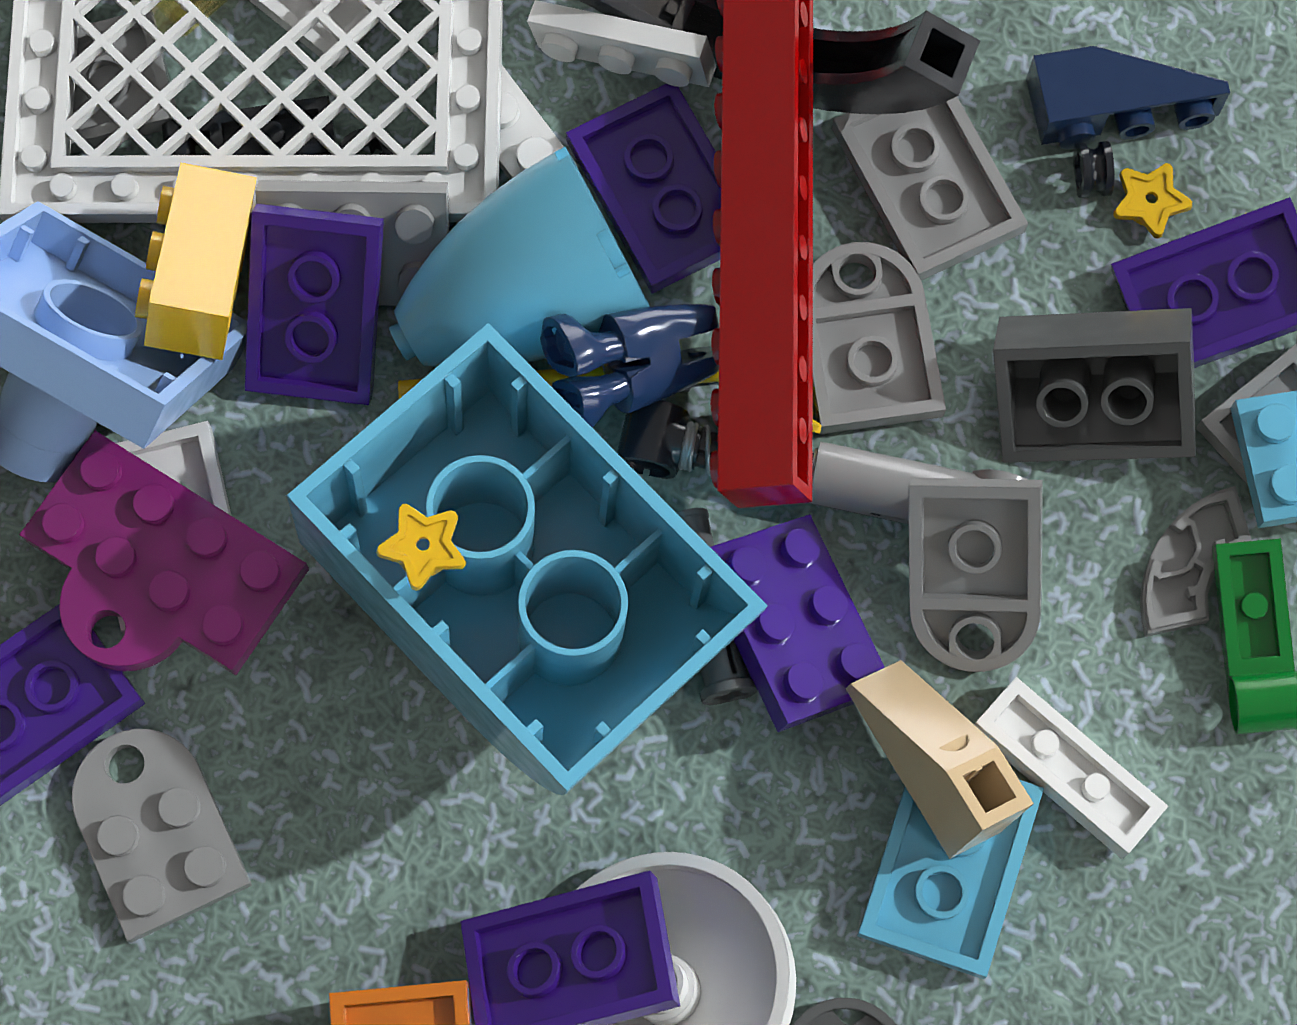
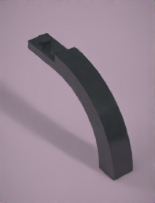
[579,0,980,115]

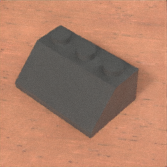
[993,308,1196,463]

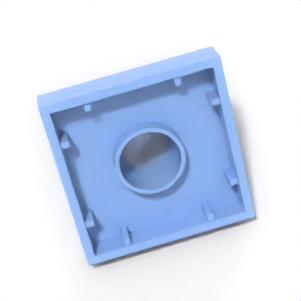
[0,201,247,482]

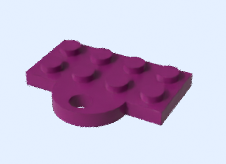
[19,430,309,676]

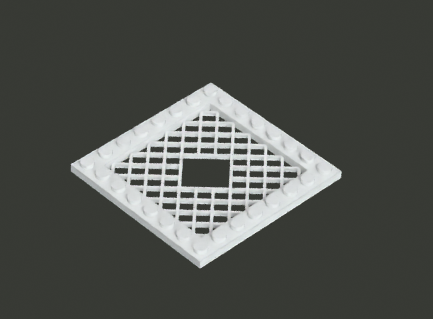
[0,0,503,223]

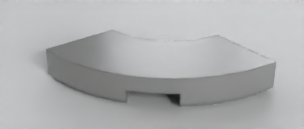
[1140,486,1252,637]

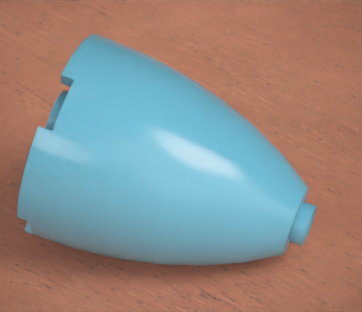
[389,146,650,367]

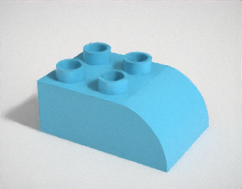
[287,323,768,795]

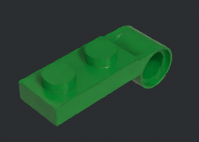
[1212,538,1297,734]

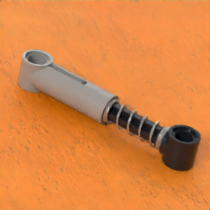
[617,400,1027,524]

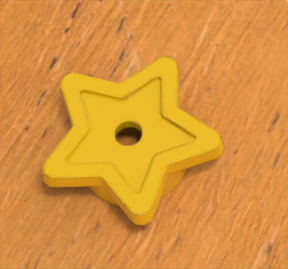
[1113,163,1192,239]
[376,504,466,591]

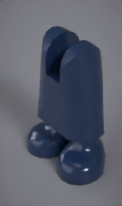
[540,304,719,428]

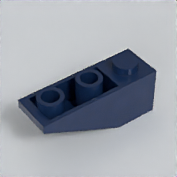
[1026,46,1230,149]

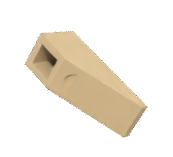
[846,660,1034,859]

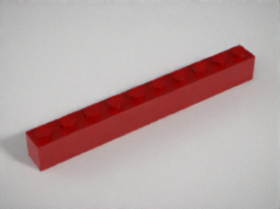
[710,0,813,508]

